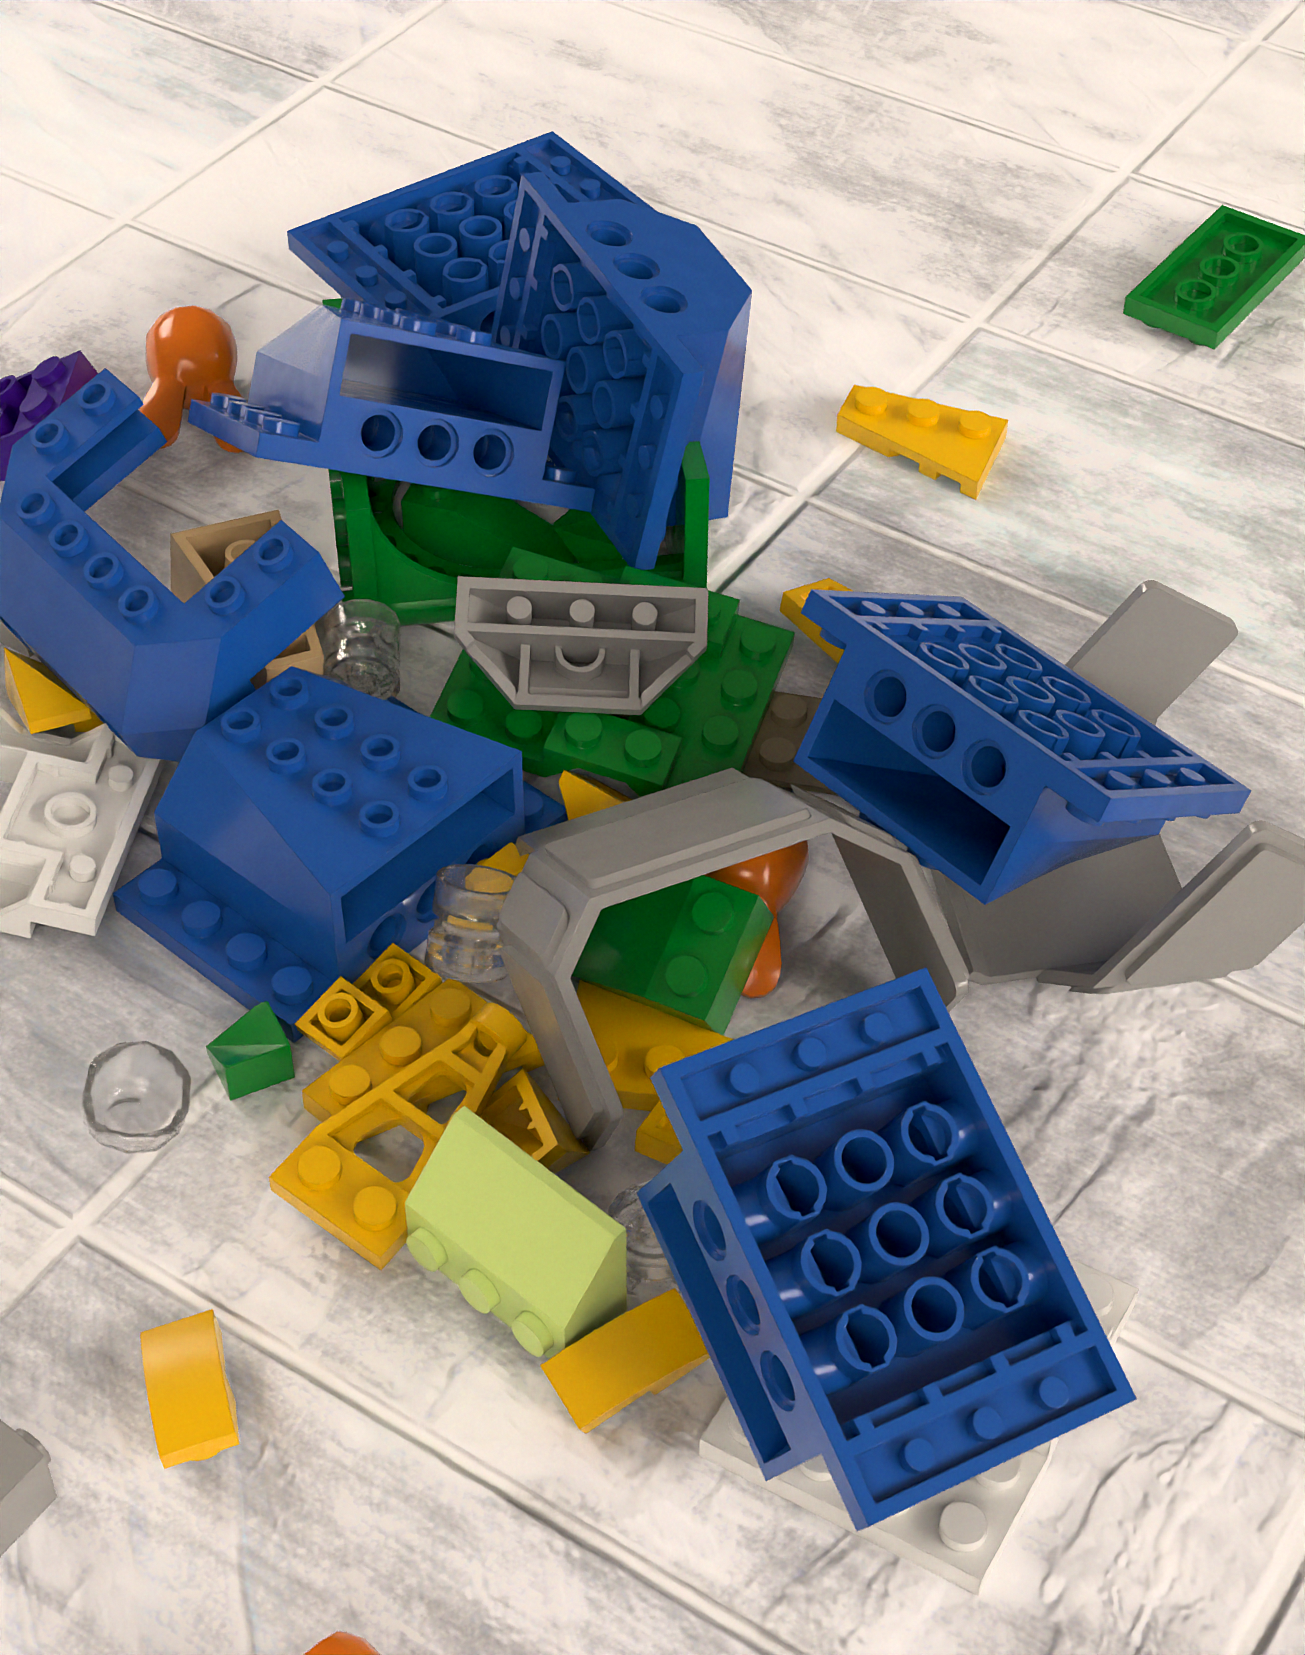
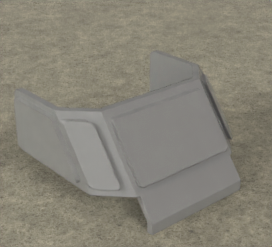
[930,580,1305,994]
[496,768,969,1152]

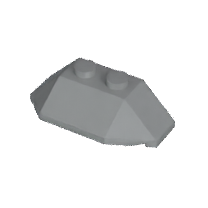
[454,576,708,715]

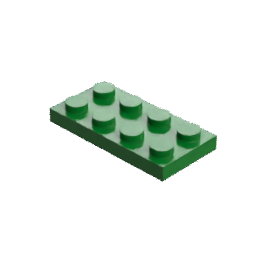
[1123,205,1305,350]

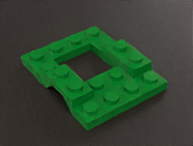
[430,546,795,797]

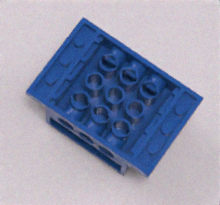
[287,131,658,333]
[491,172,752,570]
[187,297,596,512]
[793,589,1252,905]
[113,666,569,1043]
[637,968,1137,1532]

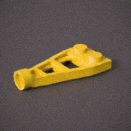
[269,1002,527,1270]

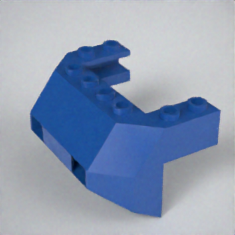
[0,368,345,762]

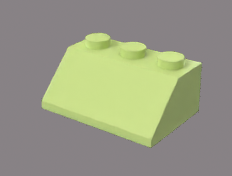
[405,1106,627,1359]

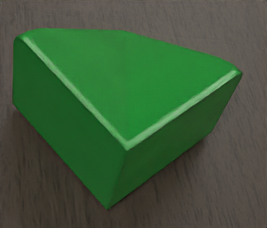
[553,509,623,563]
[206,1001,295,1101]

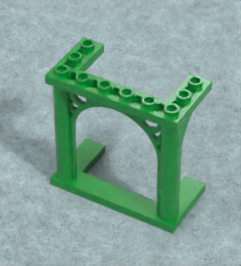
[322,298,710,649]

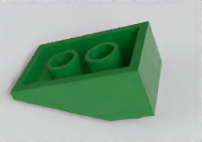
[570,875,774,1035]

